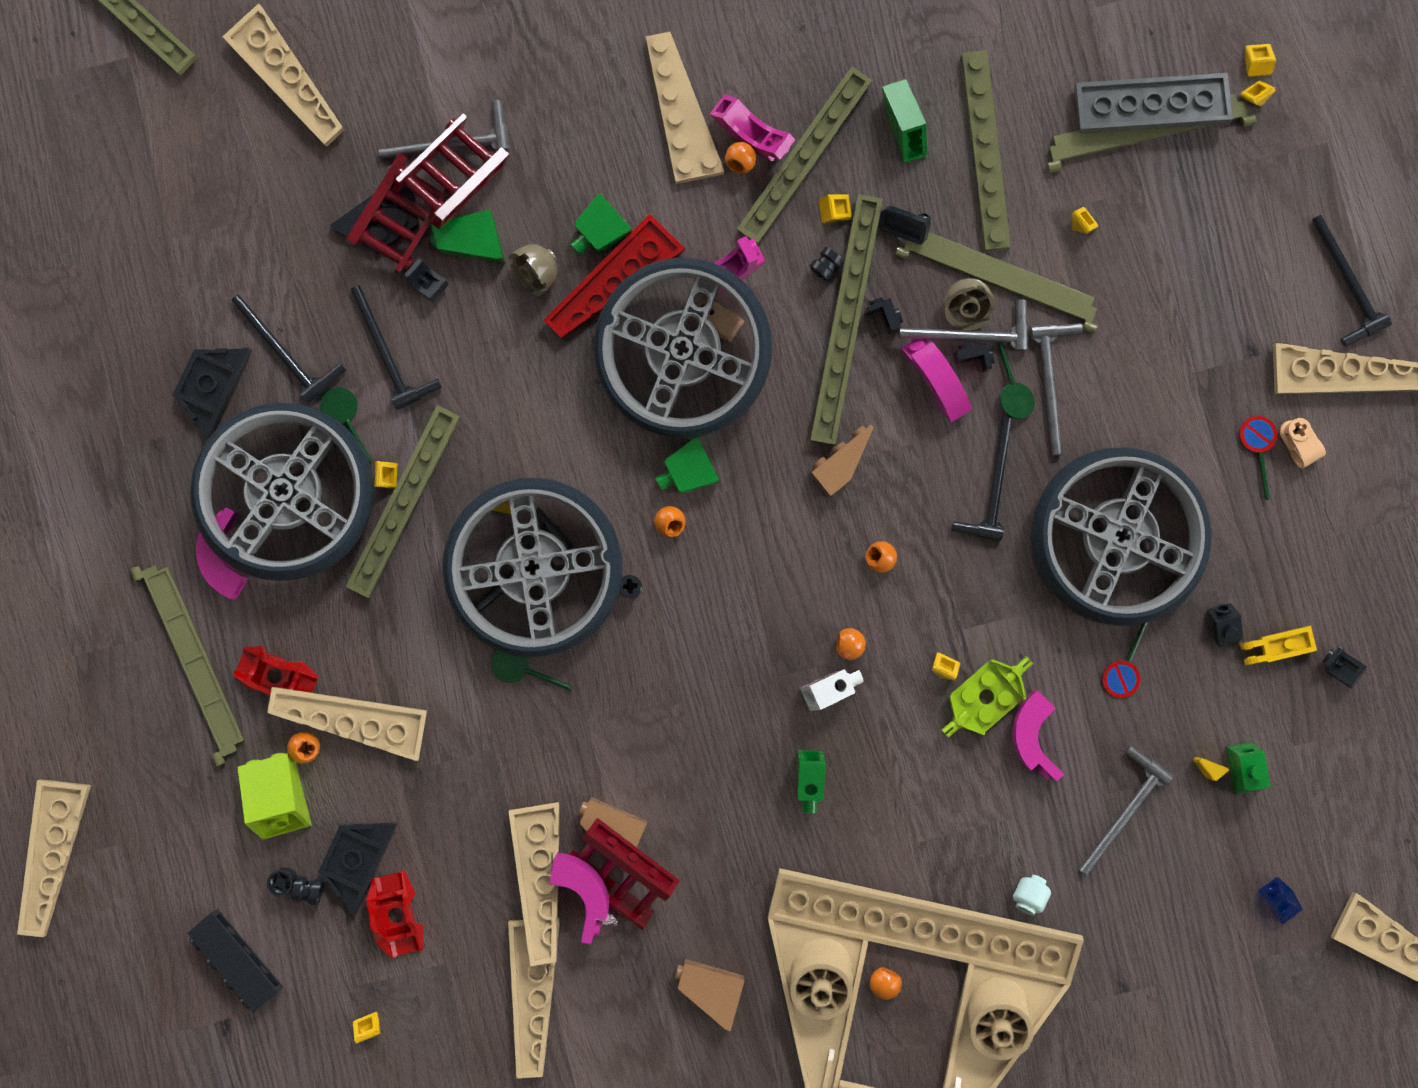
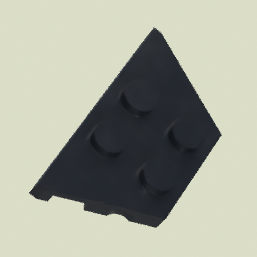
[330,181,420,254]
[173,347,252,438]
[318,822,398,915]

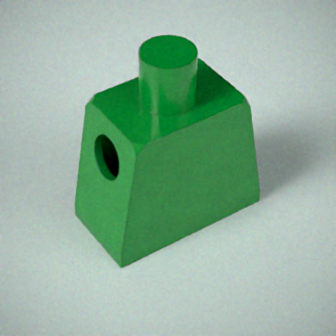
[570,193,632,256]
[655,437,719,494]
[1226,742,1270,795]
[796,750,826,813]

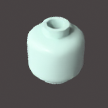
[1013,875,1051,916]

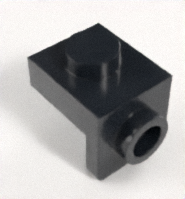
[404,258,449,303]
[865,297,903,334]
[953,343,995,372]
[1207,603,1244,647]
[1323,646,1367,689]

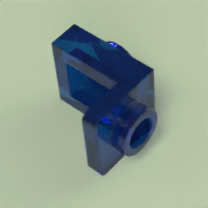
[1258,877,1303,924]

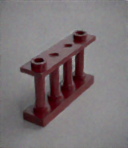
[393,114,509,230]
[345,153,451,275]
[569,818,680,930]

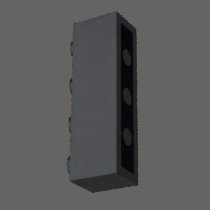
[187,909,283,1012]

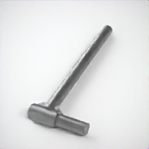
[379,100,510,160]
[898,299,1028,352]
[1030,323,1083,456]
[1079,745,1173,876]

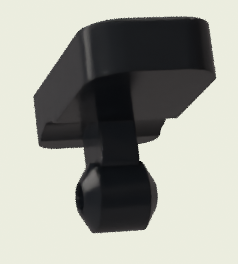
[879,206,931,245]

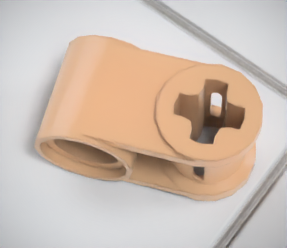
[697,298,745,342]
[1279,418,1326,469]

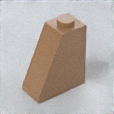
[578,797,648,847]
[674,959,745,1031]

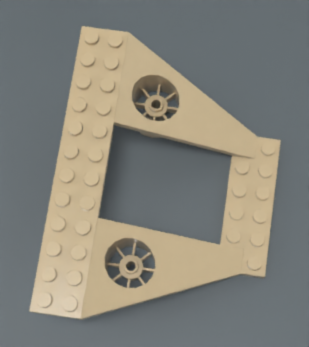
[768,868,1084,1088]

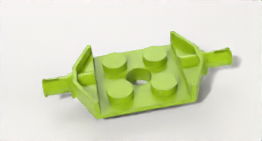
[941,656,1033,738]

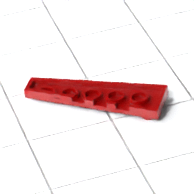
[543,214,685,339]

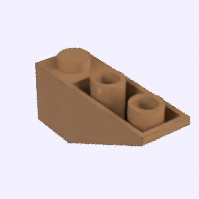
[810,425,874,498]

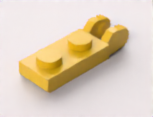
[1240,626,1317,665]

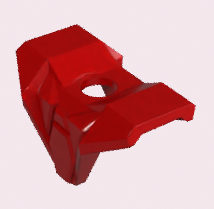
[232,645,319,695]
[366,871,424,958]

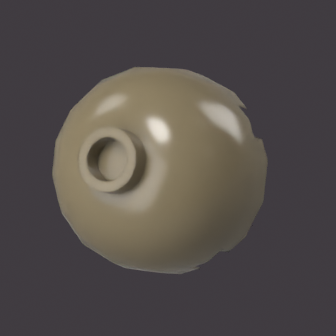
[509,244,558,296]
[944,278,996,331]

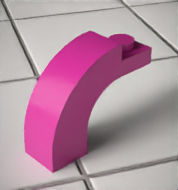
[710,94,795,161]
[705,236,765,298]
[901,339,972,422]
[196,507,248,600]
[1012,690,1064,781]
[549,852,609,944]

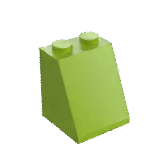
[238,753,312,840]

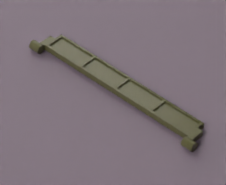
[1047,94,1257,173]
[895,232,1098,334]
[130,565,244,767]

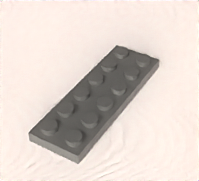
[1074,73,1233,133]

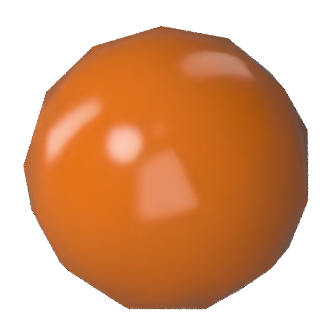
[725,142,757,174]
[654,506,686,538]
[865,541,897,573]
[836,628,866,660]
[287,732,320,764]
[869,967,902,1000]

